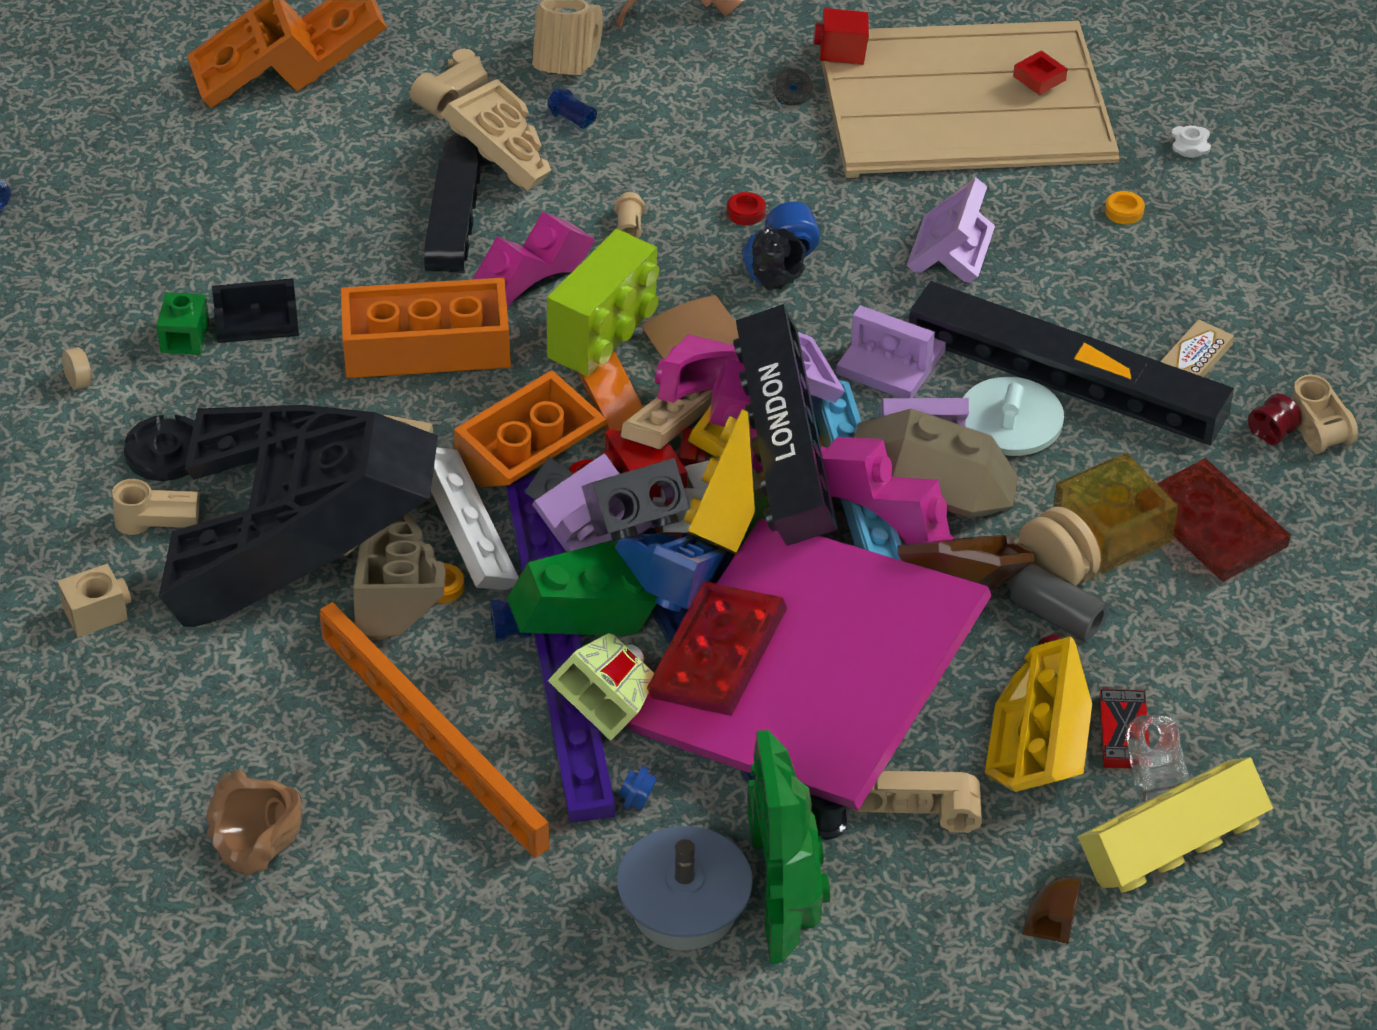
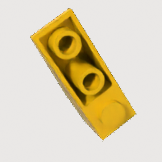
[683,409,755,555]

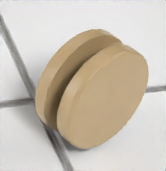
[1019,507,1101,586]

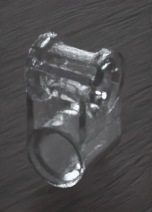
[1126,715,1190,804]

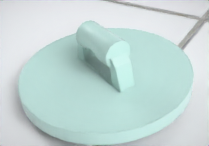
[963,377,1064,456]

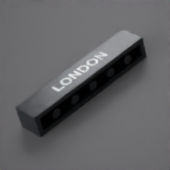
[733,304,837,546]

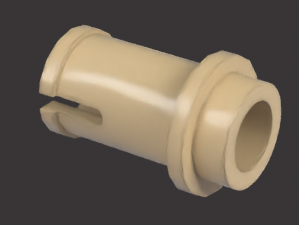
[614,192,645,238]

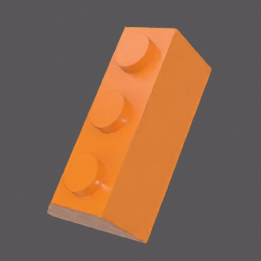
[454,370,607,488]

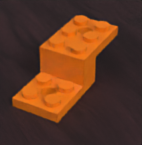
[187,0,387,108]

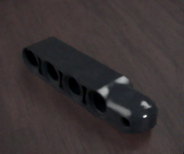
[424,133,483,273]

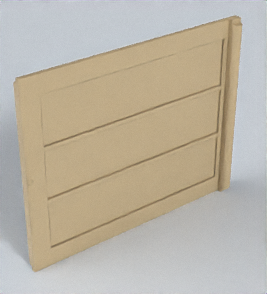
[817,21,1120,178]

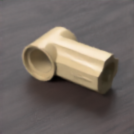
[410,56,488,119]
[112,479,200,535]

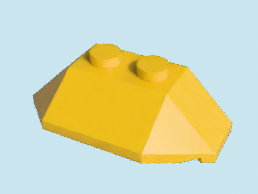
[985,636,1092,792]

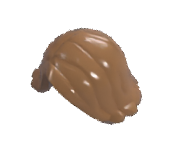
[207,769,303,876]

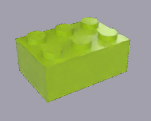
[547,228,659,377]

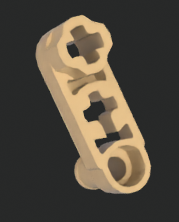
[852,771,982,833]

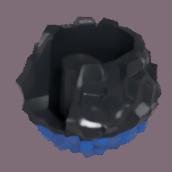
[742,228,806,291]

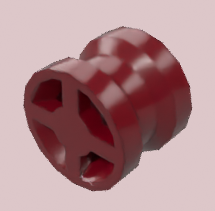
[1247,393,1302,446]

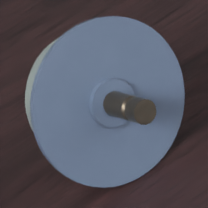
[617,826,753,950]

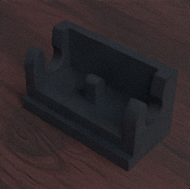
[212,278,299,343]

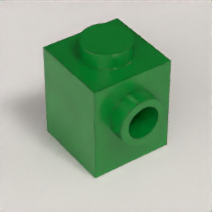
[156,292,210,355]

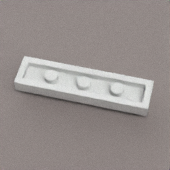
[431,447,519,590]

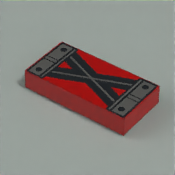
[1099,689,1151,769]

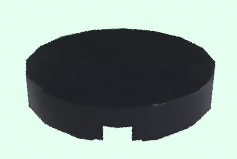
[124,415,195,481]

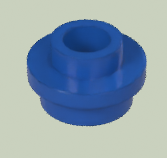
[618,765,658,811]

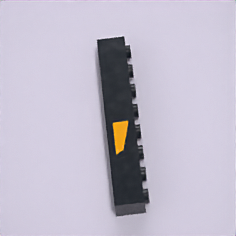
[909,281,1234,446]

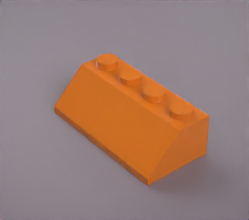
[341,278,511,378]

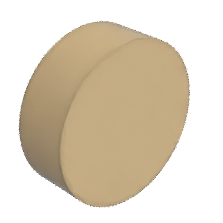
[62,347,92,391]

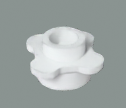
[1172,126,1211,158]

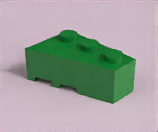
[507,537,657,636]

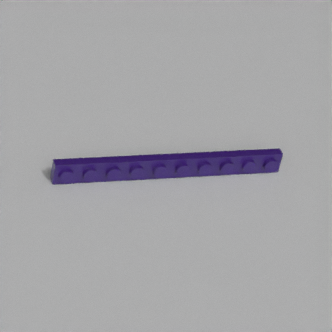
[506,476,615,823]

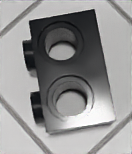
[581,458,690,541]

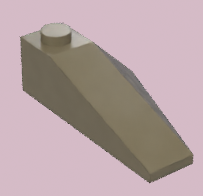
[353,512,445,640]

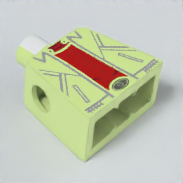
[548,633,656,741]

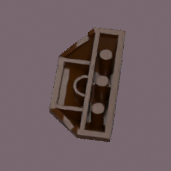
[897,535,1035,590]

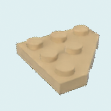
[441,79,551,191]

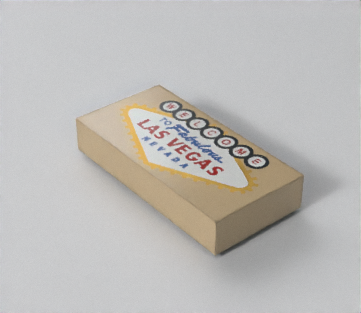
[1160,319,1234,377]

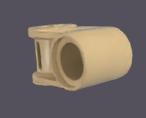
[1291,375,1358,455]

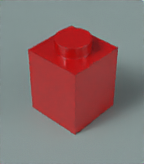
[813,8,869,65]

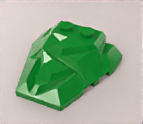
[747,730,830,964]

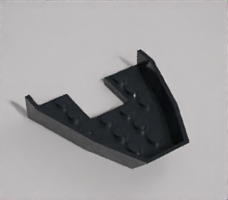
[159,405,438,627]

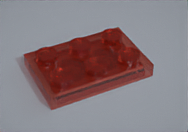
[1138,458,1291,582]
[647,581,787,716]

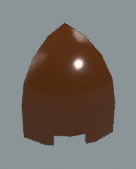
[1022,876,1082,944]

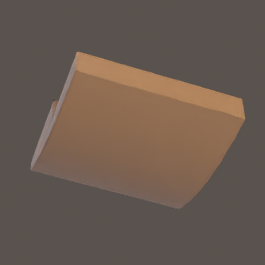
[640,295,739,359]

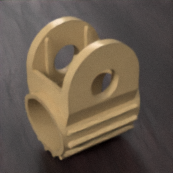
[532,0,603,75]

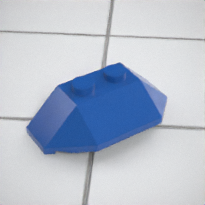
[615,533,732,612]

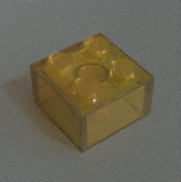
[1053,452,1178,573]

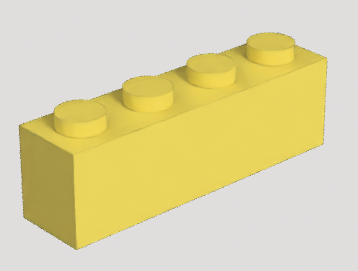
[1077,757,1273,892]

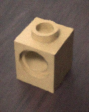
[57,563,131,637]

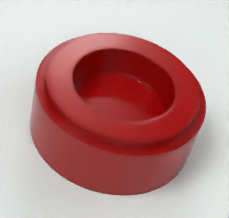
[727,192,766,225]

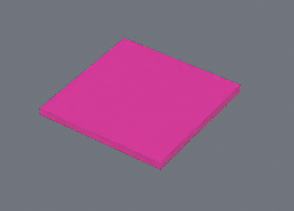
[626,518,991,811]

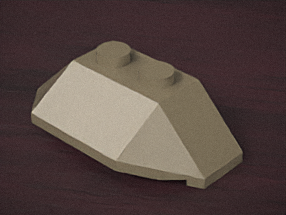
[853,409,1018,518]

